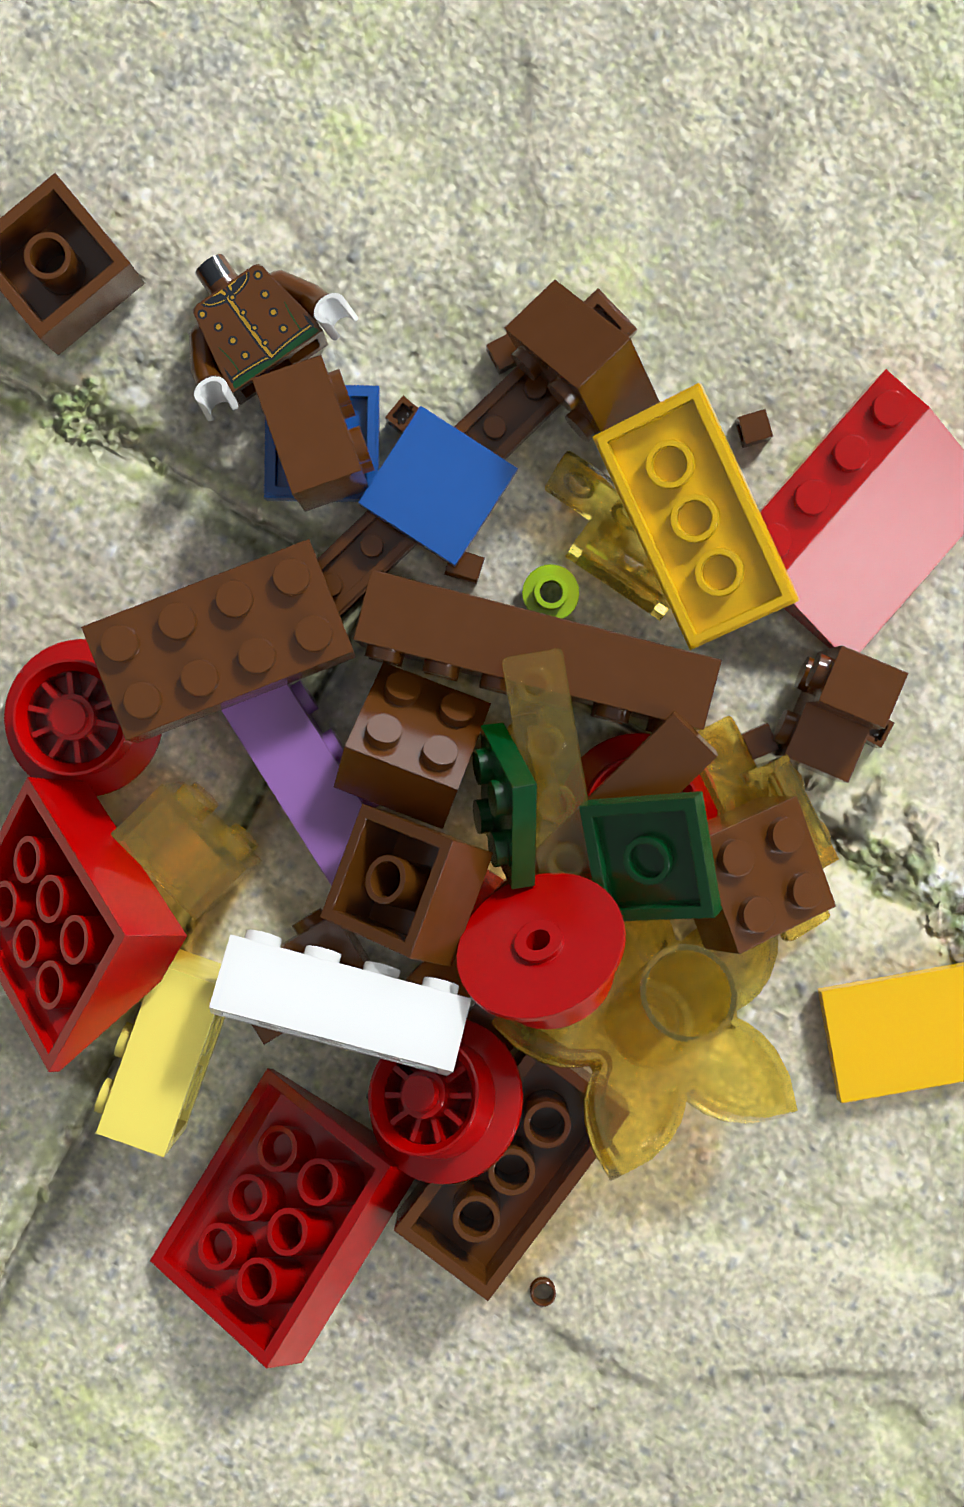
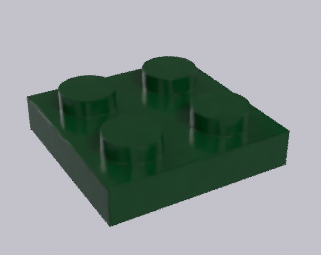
[472,722,537,889]
[579,791,722,921]

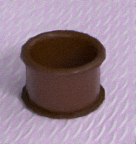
[530,1277,556,1307]

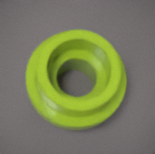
[522,564,579,619]

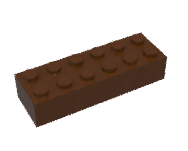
[354,570,722,733]

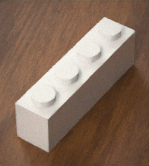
[209,929,471,1076]

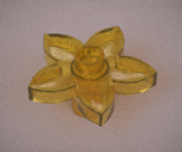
[491,879,798,1181]

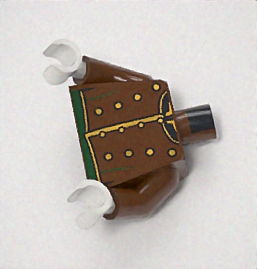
[189,254,358,421]

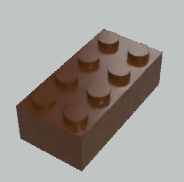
[81,539,356,743]
[394,1031,630,1301]

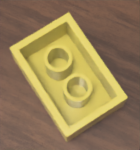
[94,949,225,1157]

